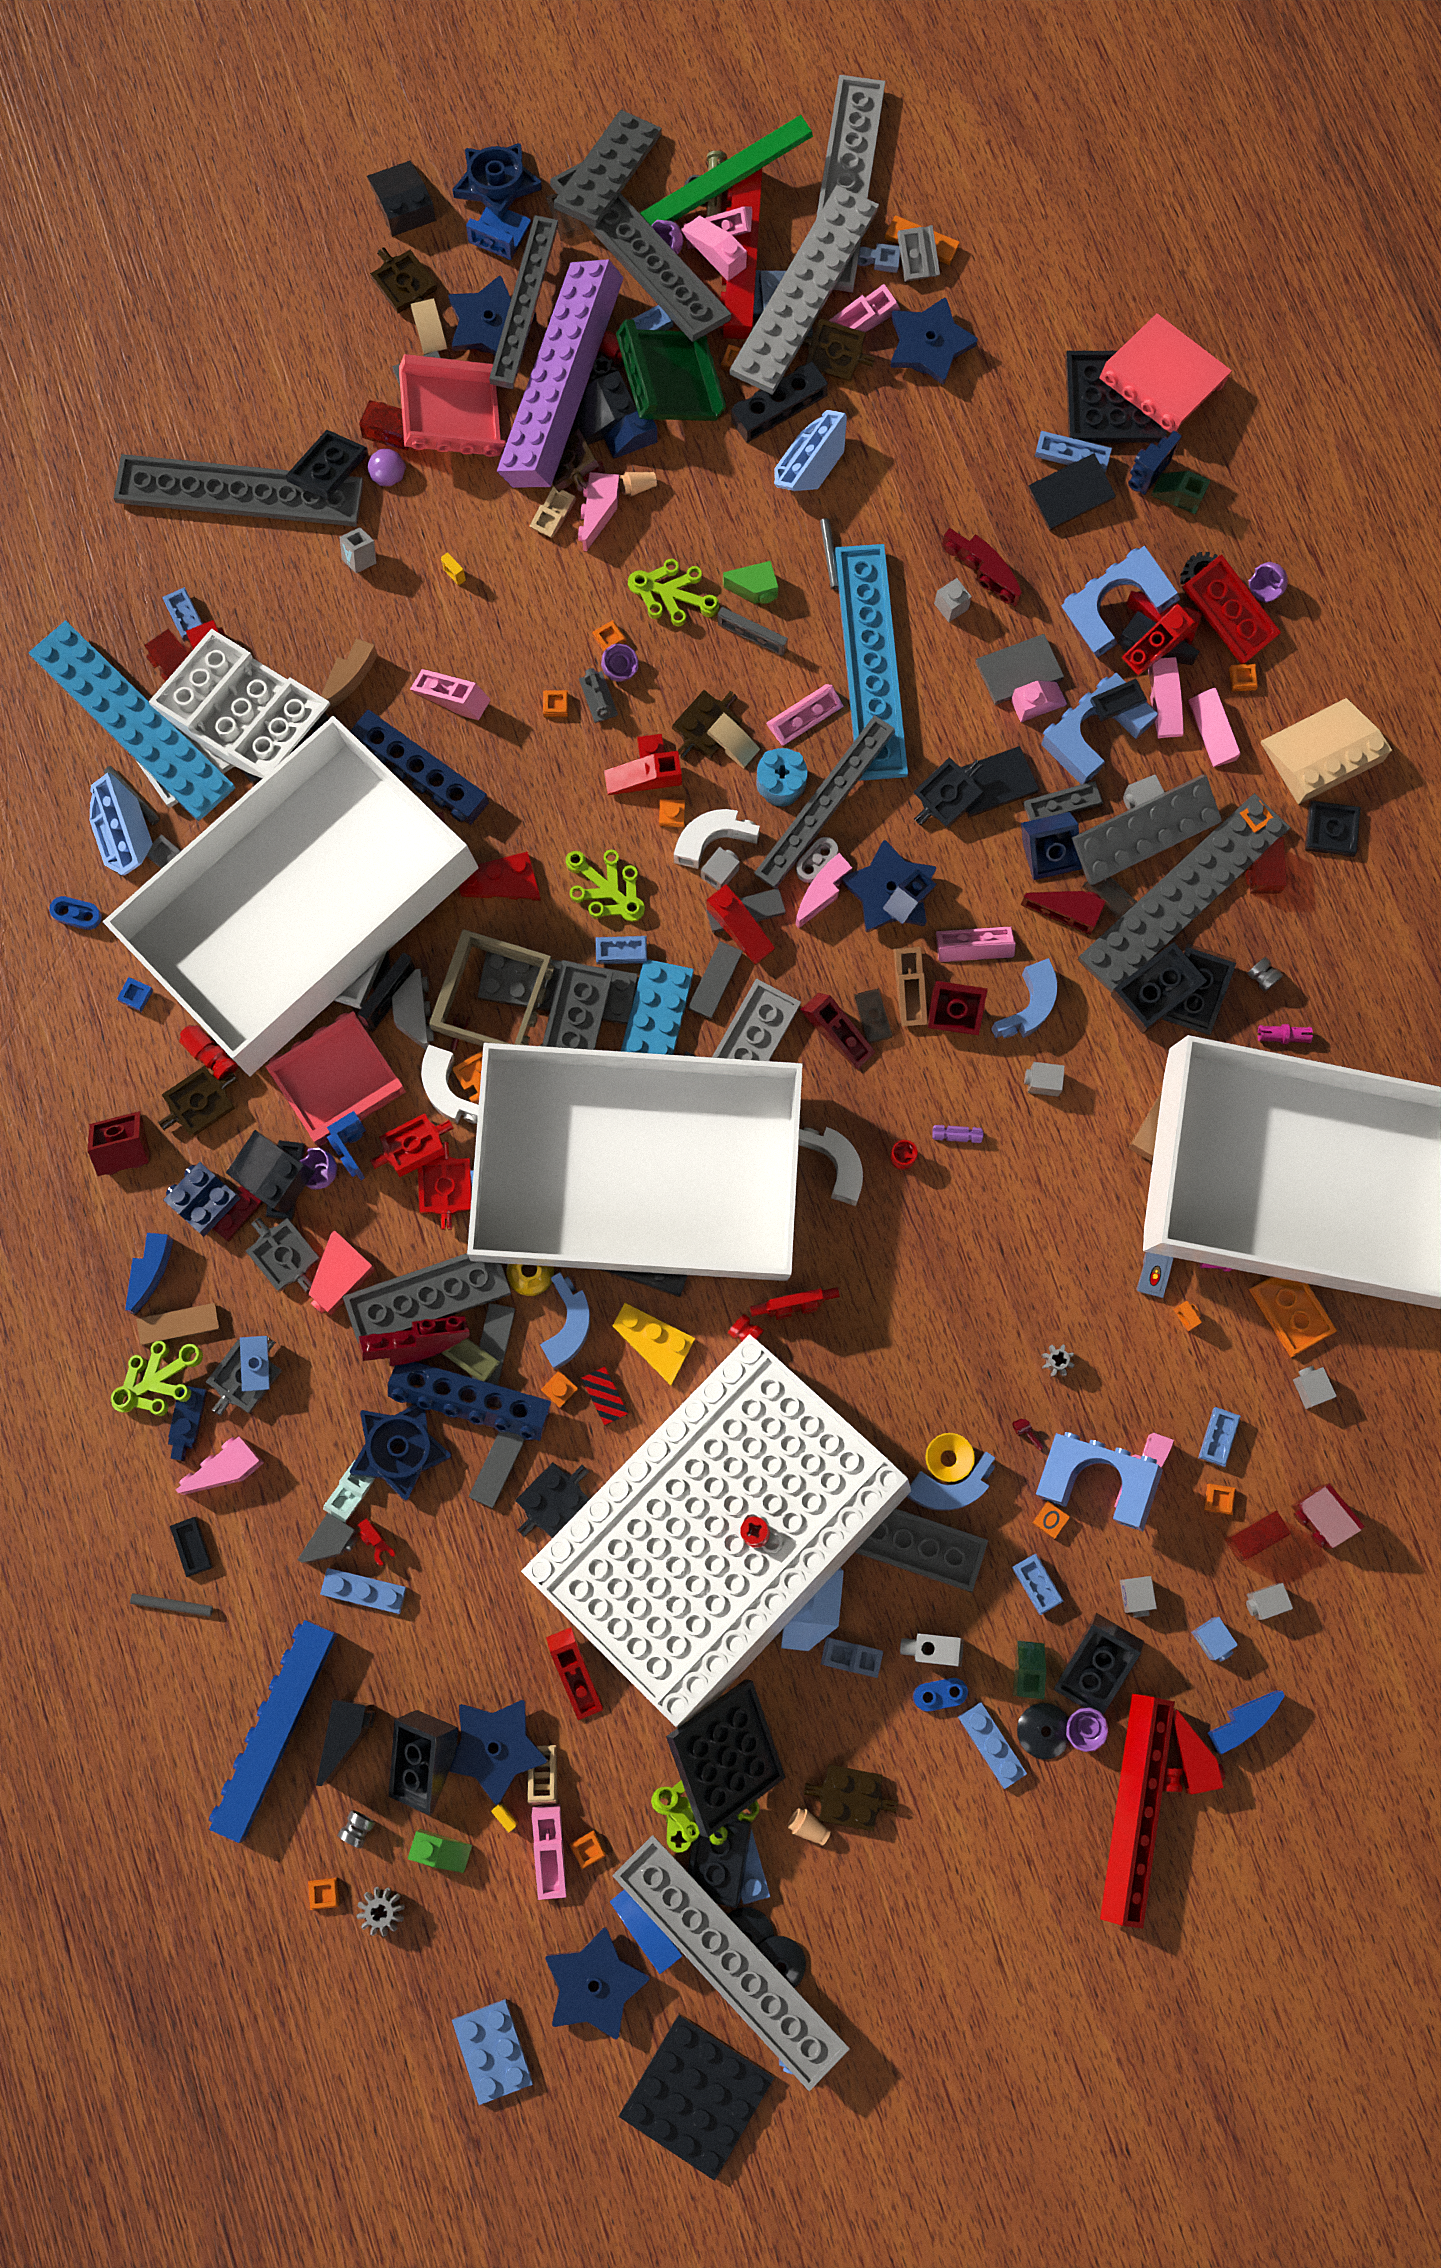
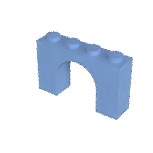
[1061,546,1180,658]
[1041,673,1158,784]
[1036,1432,1163,1532]

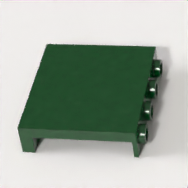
[616,319,726,421]

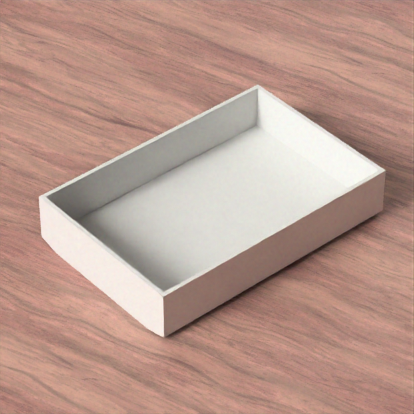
[103,716,479,1077]
[1143,1035,1441,1309]
[467,1043,802,1281]
[521,1334,911,1728]

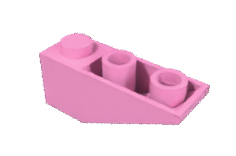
[578,472,620,551]
[176,1436,264,1495]

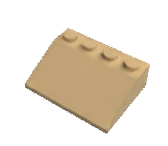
[1260,698,1392,805]

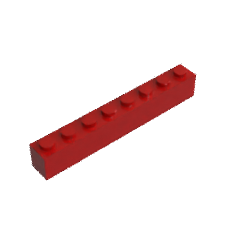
[719,168,763,340]
[1100,1694,1175,1929]

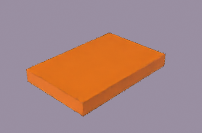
[1249,1277,1337,1358]

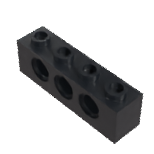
[731,362,828,443]

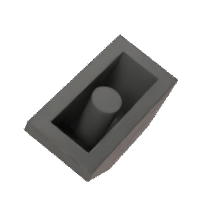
[297,1513,358,1564]

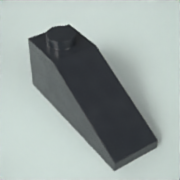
[1117,611,1200,665]

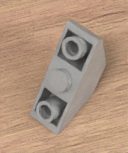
[392,969,434,1050]

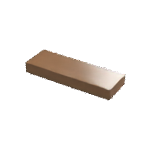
[136,1303,221,1346]

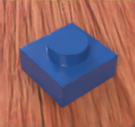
[117,977,153,1012]

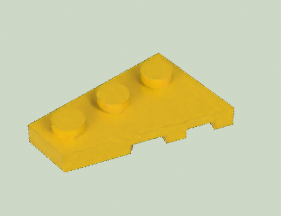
[613,1303,695,1386]

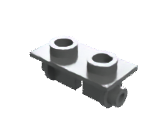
[579,668,618,723]

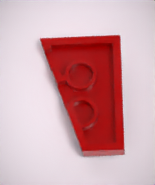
[459,851,541,901]

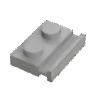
[897,225,940,282]

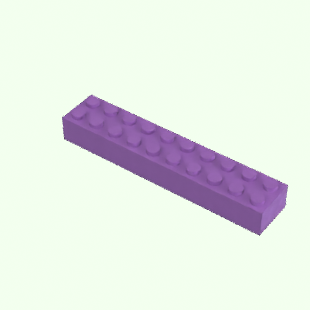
[497,259,624,488]

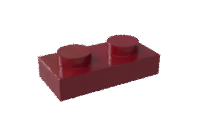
[212,1185,263,1242]

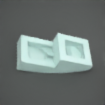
[323,1460,375,1523]

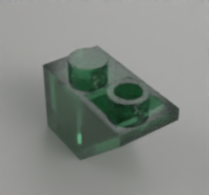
[1151,471,1211,514]
[1012,1640,1046,1699]

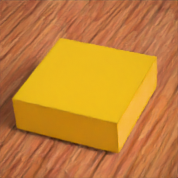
[441,552,466,585]
[491,1803,518,1833]

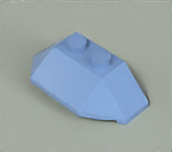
[774,410,847,491]
[89,773,153,875]
[781,1568,844,1651]

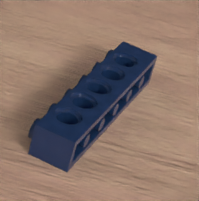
[350,709,489,826]
[388,1362,552,1441]

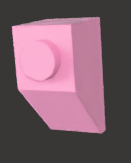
[1011,681,1067,722]

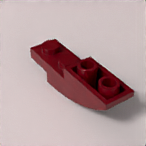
[942,528,1022,607]
[358,1316,469,1366]

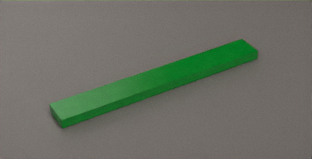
[639,115,813,226]

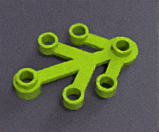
[628,559,719,626]
[566,849,645,922]
[111,1341,203,1416]
[651,1781,759,1845]

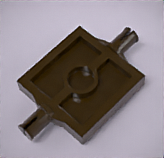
[370,247,437,314]
[801,318,876,382]
[552,429,599,492]
[672,690,742,760]
[158,1065,238,1138]
[804,1764,898,1832]

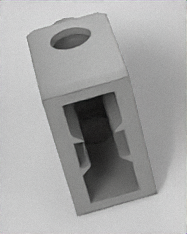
[900,1634,964,1667]

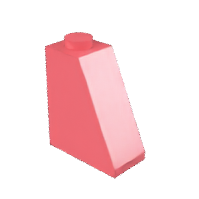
[309,1230,375,1316]

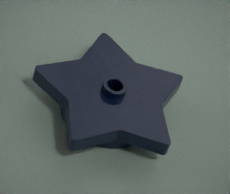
[452,143,542,218]
[448,276,537,356]
[890,298,978,384]
[841,840,937,933]
[350,1405,451,1502]
[449,1700,548,1805]
[545,1927,650,2039]

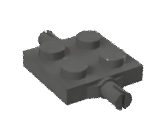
[246,1218,321,1293]
[206,1337,282,1416]

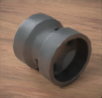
[1247,957,1283,992]
[337,1810,375,1849]

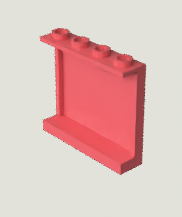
[1100,314,1232,433]
[399,354,506,457]
[265,1011,406,1148]

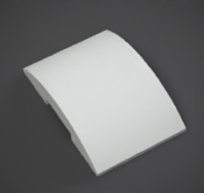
[149,629,330,778]

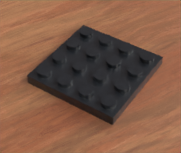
[1065,351,1167,443]
[666,1679,786,1838]
[618,2013,774,2181]

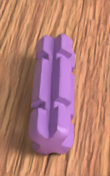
[932,1125,983,1143]

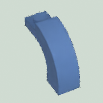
[992,958,1057,1038]
[540,1273,590,1370]
[906,1452,995,1511]

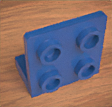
[466,207,531,260]
[327,1111,366,1180]

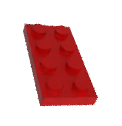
[1182,554,1281,664]

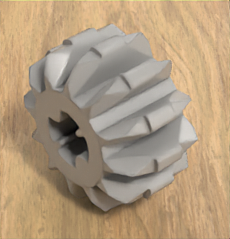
[357,1887,405,1937]

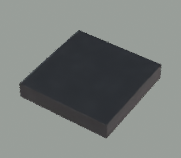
[1305,800,1361,857]

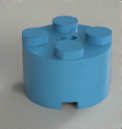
[756,748,807,806]

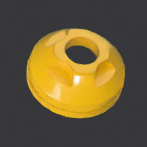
[506,1264,554,1296]
[925,1433,975,1482]

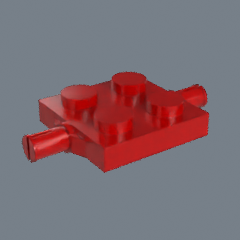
[370,1113,454,1178]
[418,1141,472,1231]
[750,1287,840,1320]

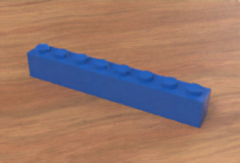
[209,1620,338,1843]

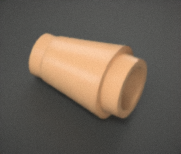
[619,472,657,497]
[788,1808,831,1846]

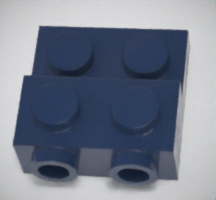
[1128,431,1182,495]
[163,1162,241,1237]

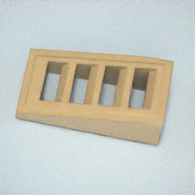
[528,1745,557,1806]

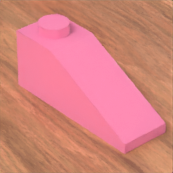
[681,216,747,281]
[410,669,490,720]

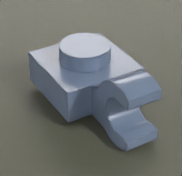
[857,243,900,273]

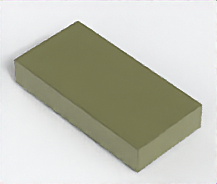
[442,1338,501,1382]

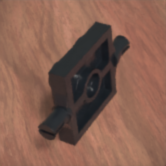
[913,757,984,829]
[515,1462,590,1539]

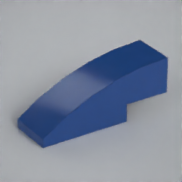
[125,1233,174,1314]
[1207,1690,1285,1754]
[610,1889,683,1974]

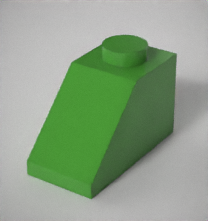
[723,561,778,604]
[408,1829,472,1873]

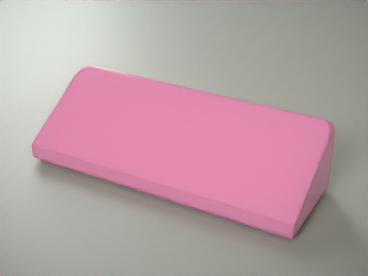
[683,206,752,249]
[766,684,844,746]
[1188,688,1240,767]
[936,927,1015,962]

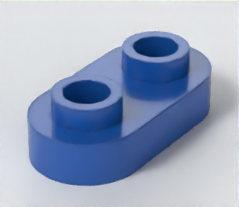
[49,896,102,930]
[913,1678,968,1711]

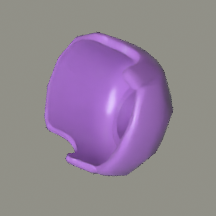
[651,220,683,254]
[368,449,406,486]
[1249,562,1288,603]
[601,644,638,682]
[300,1148,337,1190]
[1066,1707,1108,1752]

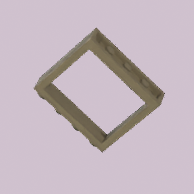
[429,929,555,1046]

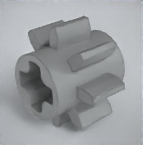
[1041,1344,1074,1377]

